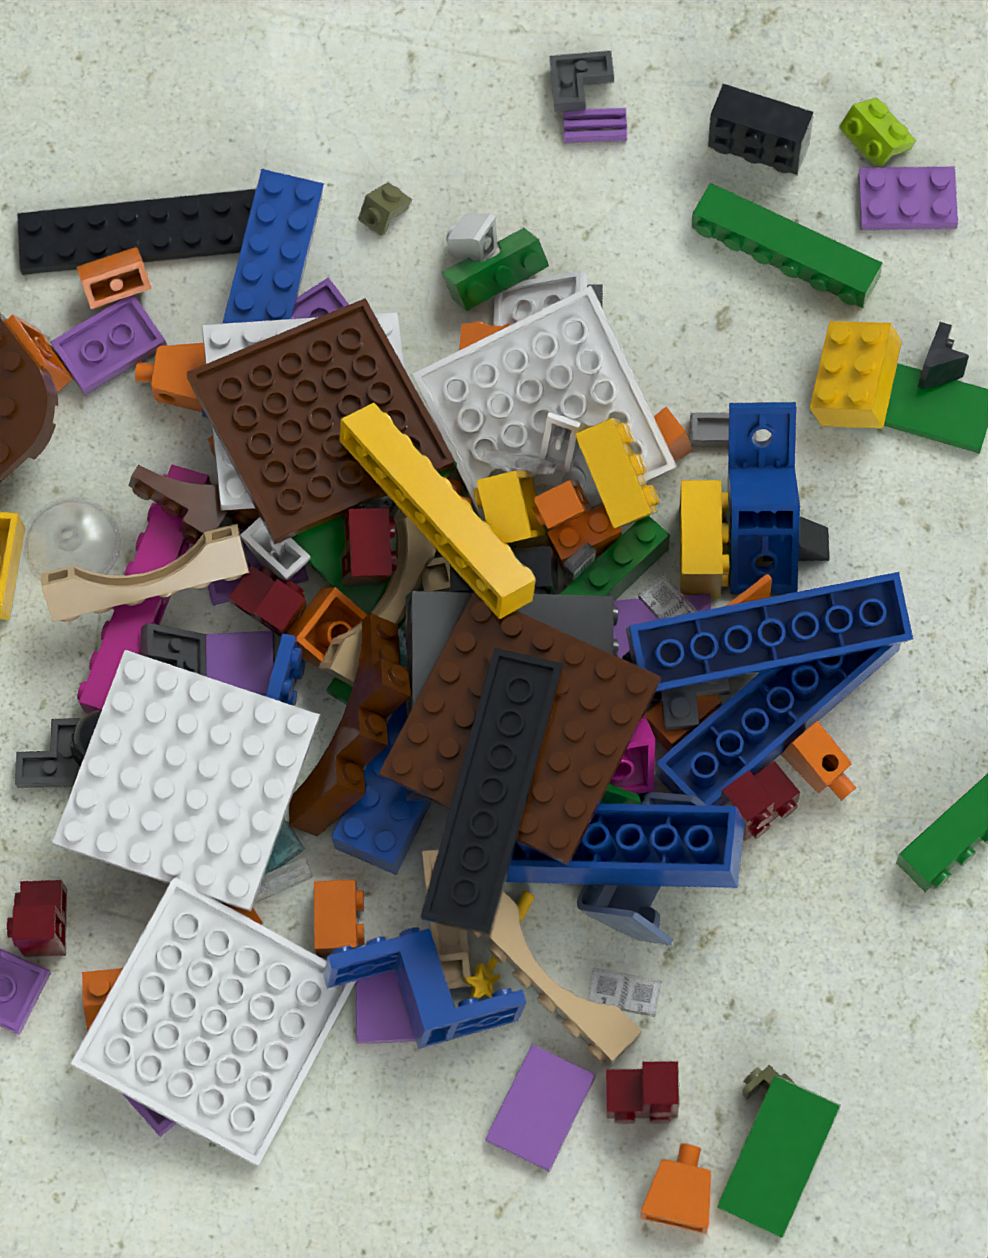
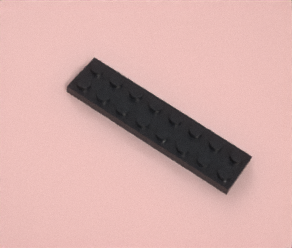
[17,189,256,275]
[420,648,563,936]

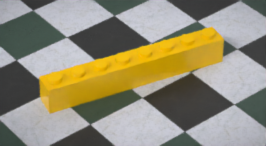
[339,403,536,619]

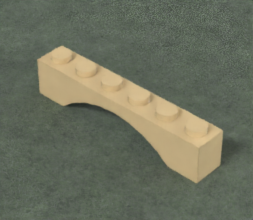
[318,508,436,687]
[41,524,249,622]
[469,892,642,1066]

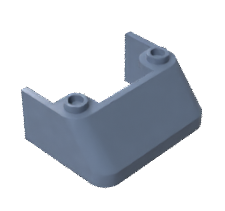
[577,792,707,946]

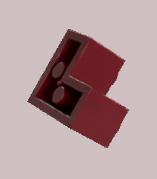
[341,508,397,586]
[228,565,307,637]
[720,761,800,842]
[7,880,67,957]
[606,1061,679,1124]

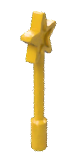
[462,891,535,1000]

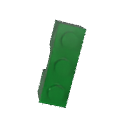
[441,228,549,311]

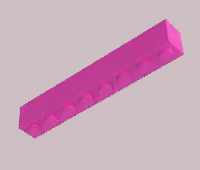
[77,464,211,713]

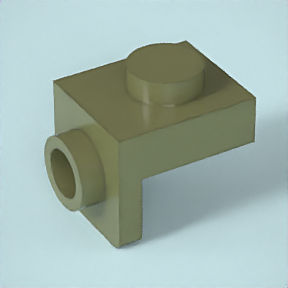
[358,182,412,236]
[742,1064,794,1099]

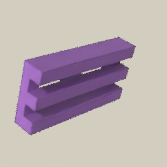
[564,108,627,143]

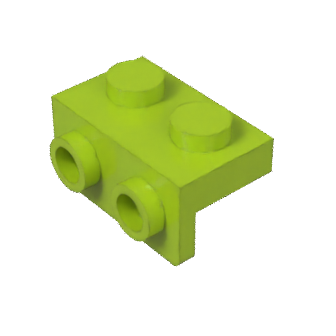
[839,97,917,167]

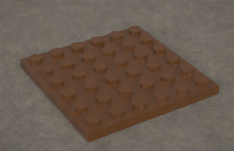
[187,298,455,545]
[379,591,661,866]

